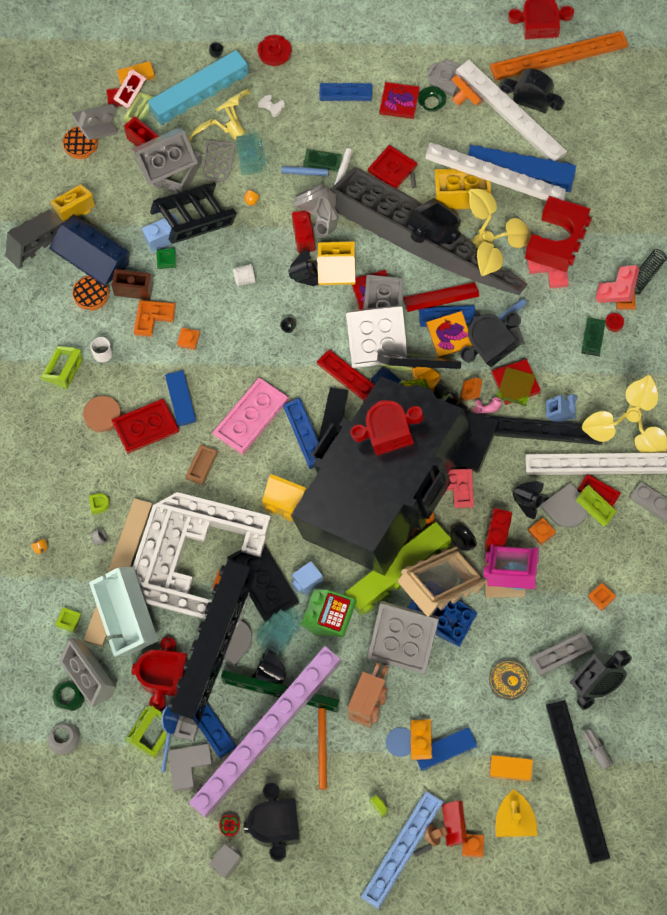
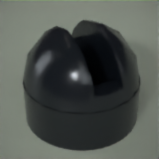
[209,42,223,58]
[280,317,296,333]

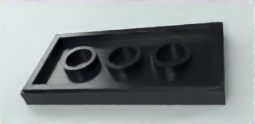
[377,354,462,369]
[227,545,299,623]

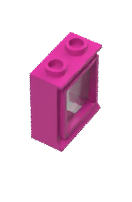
[484,544,539,589]

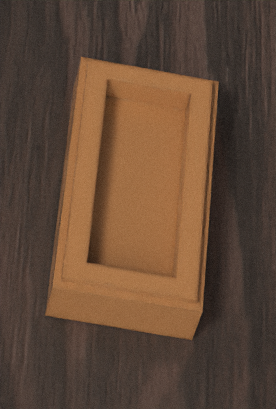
[185,444,218,485]

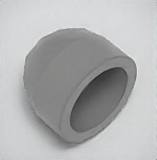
[90,528,108,546]

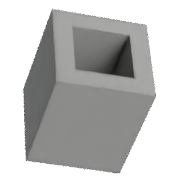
[209,844,242,880]

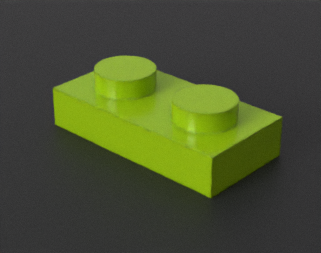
[575,485,617,527]

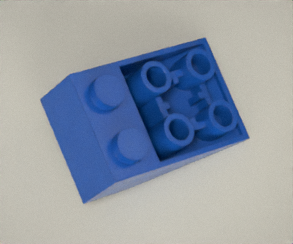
[408,581,477,647]

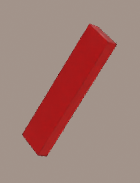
[403,282,479,312]
[317,350,375,401]

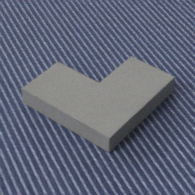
[169,744,212,792]

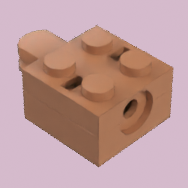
[347,662,389,728]

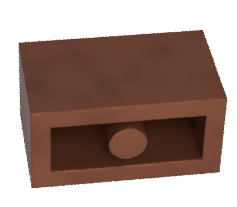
[111,269,154,300]

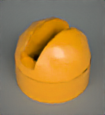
[244,190,260,206]
[31,538,48,554]

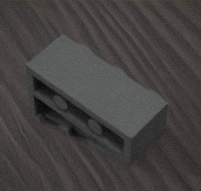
[5,209,64,269]

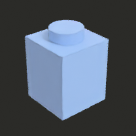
[292,561,323,596]

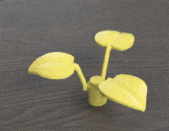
[189,88,250,142]
[468,189,531,276]
[582,375,667,453]

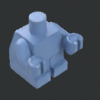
[546,394,578,422]

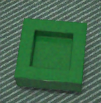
[156,248,176,269]

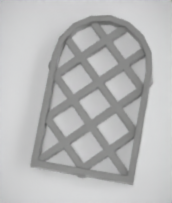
[202,140,235,183]

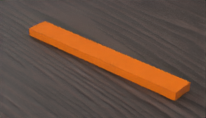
[490,31,628,81]

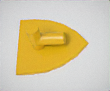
[495,789,538,837]

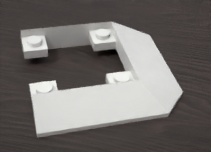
[133,492,271,628]

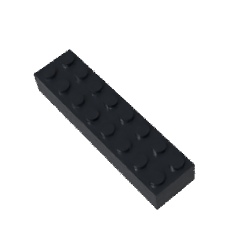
[169,560,254,727]

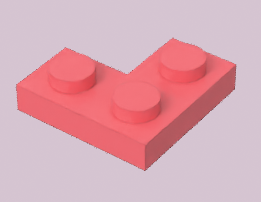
[527,260,569,288]
[595,265,640,303]
[447,469,474,508]

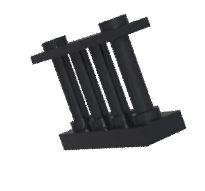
[150,182,237,244]

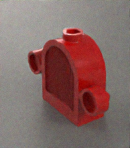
[508,0,574,40]
[350,400,424,455]
[131,637,188,711]

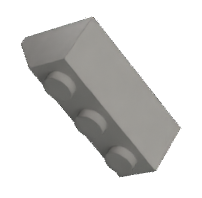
[131,127,198,185]
[59,638,116,707]

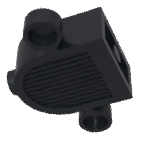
[499,69,565,114]
[408,198,461,244]
[460,311,521,367]
[570,650,632,710]
[243,783,300,862]

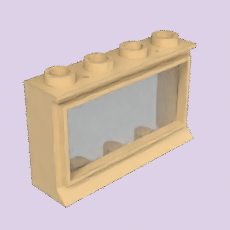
[397,546,487,617]

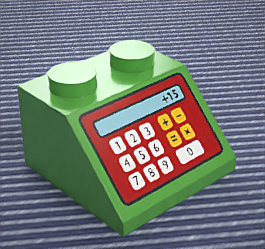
[301,589,357,637]

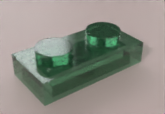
[303,149,342,172]
[581,317,606,357]

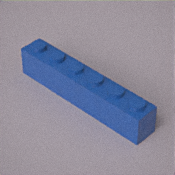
[468,145,576,193]

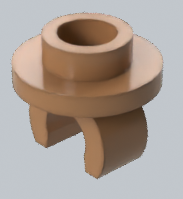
[425,825,448,846]

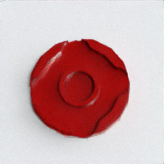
[257,34,292,66]

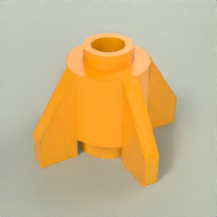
[405,367,440,392]

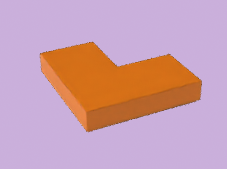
[134,300,176,337]

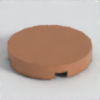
[83,396,121,432]

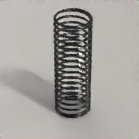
[634,249,667,294]

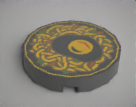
[489,660,529,701]

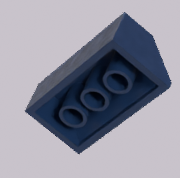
[49,215,129,286]

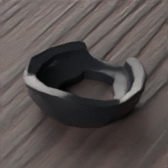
[450,524,477,551]

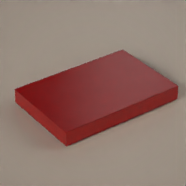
[111,398,179,454]

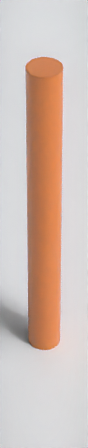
[318,708,327,790]

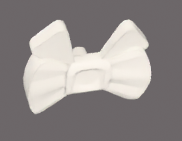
[258,95,285,117]

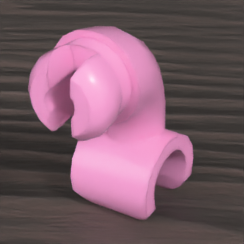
[472,397,502,415]

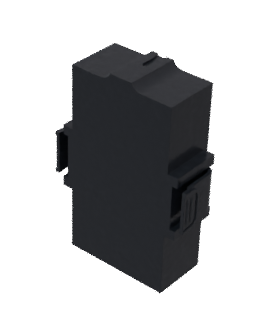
[291,376,472,576]

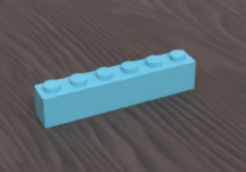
[148,50,249,125]

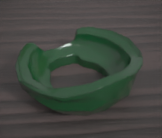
[417,86,446,112]
[53,680,85,711]

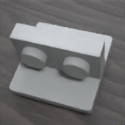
[71,104,118,140]

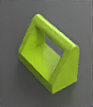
[40,346,84,389]
[124,706,167,758]

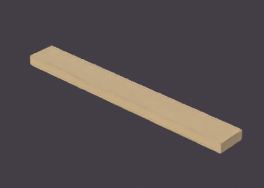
[84,499,153,647]

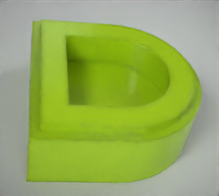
[89,493,110,515]
[369,795,388,817]

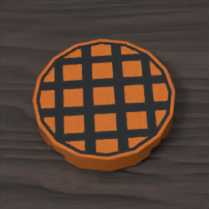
[63,126,98,159]
[72,276,109,310]

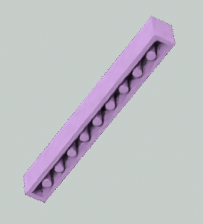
[189,646,342,818]

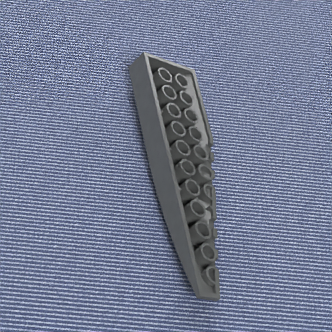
[330,167,527,295]

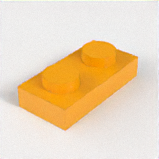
[411,719,432,760]

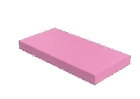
[213,377,289,455]

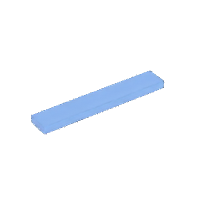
[361,791,444,909]

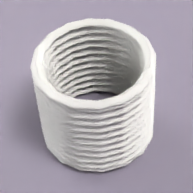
[233,264,255,287]
[90,337,113,362]

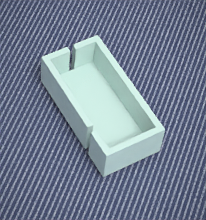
[89,567,158,657]

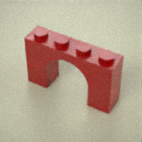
[525,196,592,272]

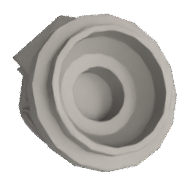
[292,184,339,238]

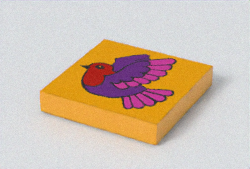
[426,311,473,357]

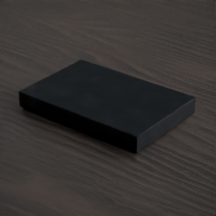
[454,411,500,473]

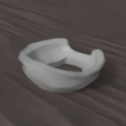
[48,723,80,755]

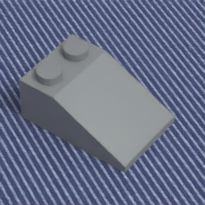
[363,275,404,309]

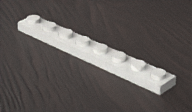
[456,60,567,162]
[425,142,566,201]
[525,453,667,475]

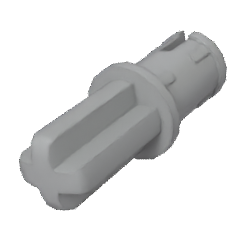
[584,729,613,770]

